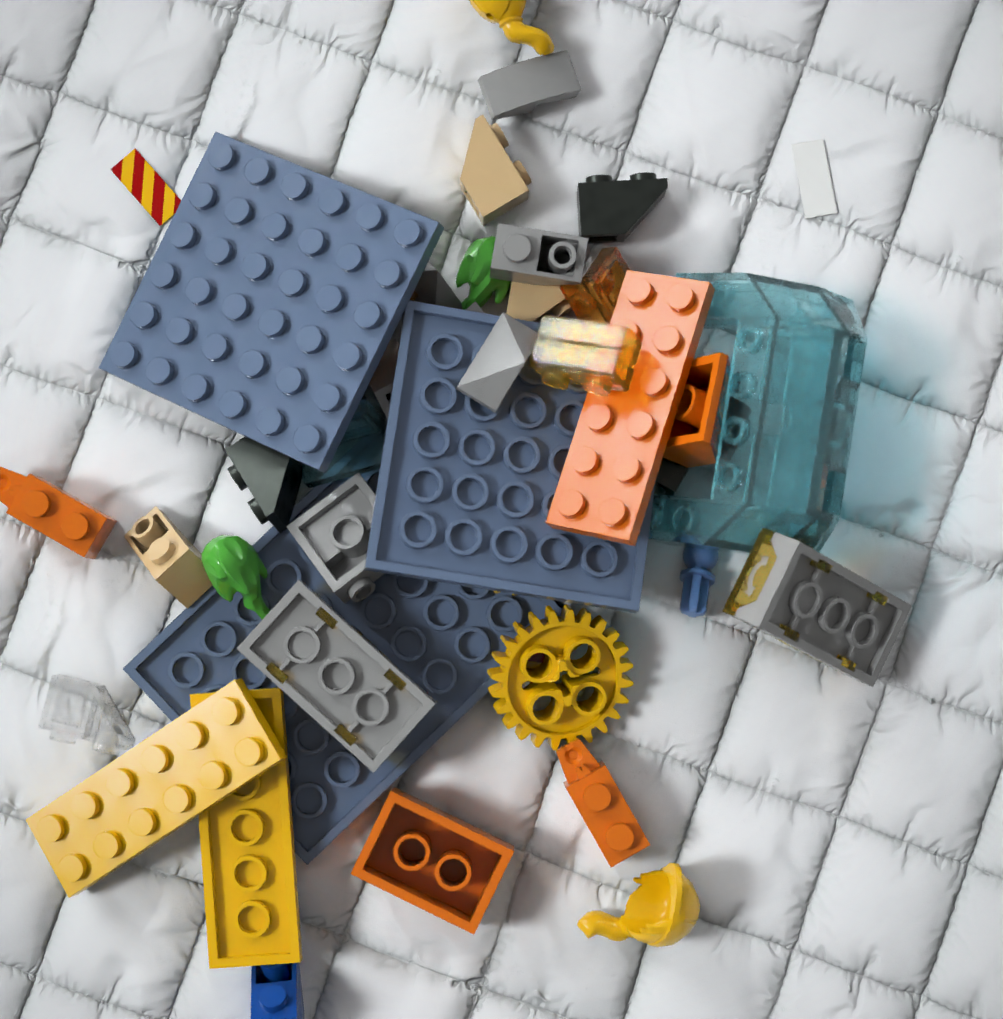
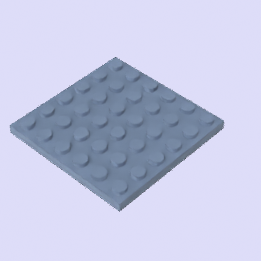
[99,131,444,473]
[364,300,656,613]

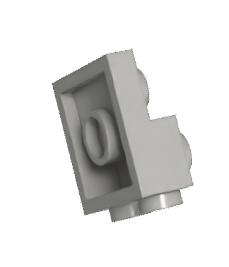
[286,472,385,604]

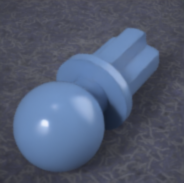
[679,538,718,618]

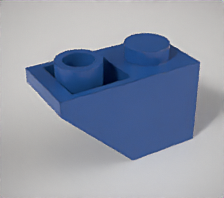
[251,963,304,1019]

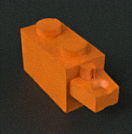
[0,467,117,559]
[556,738,650,867]

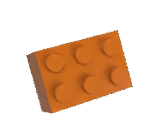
[350,787,514,934]

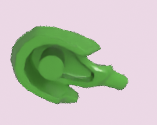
[456,236,511,310]
[201,535,271,620]

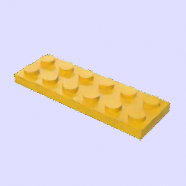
[26,678,288,898]
[190,687,303,969]

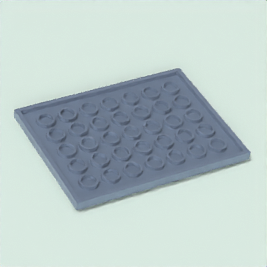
[123,422,562,865]

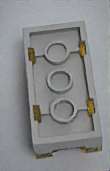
[722,527,912,687]
[237,580,437,773]

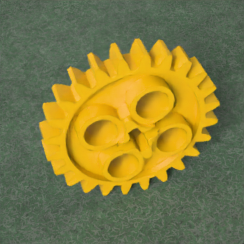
[487,604,634,750]

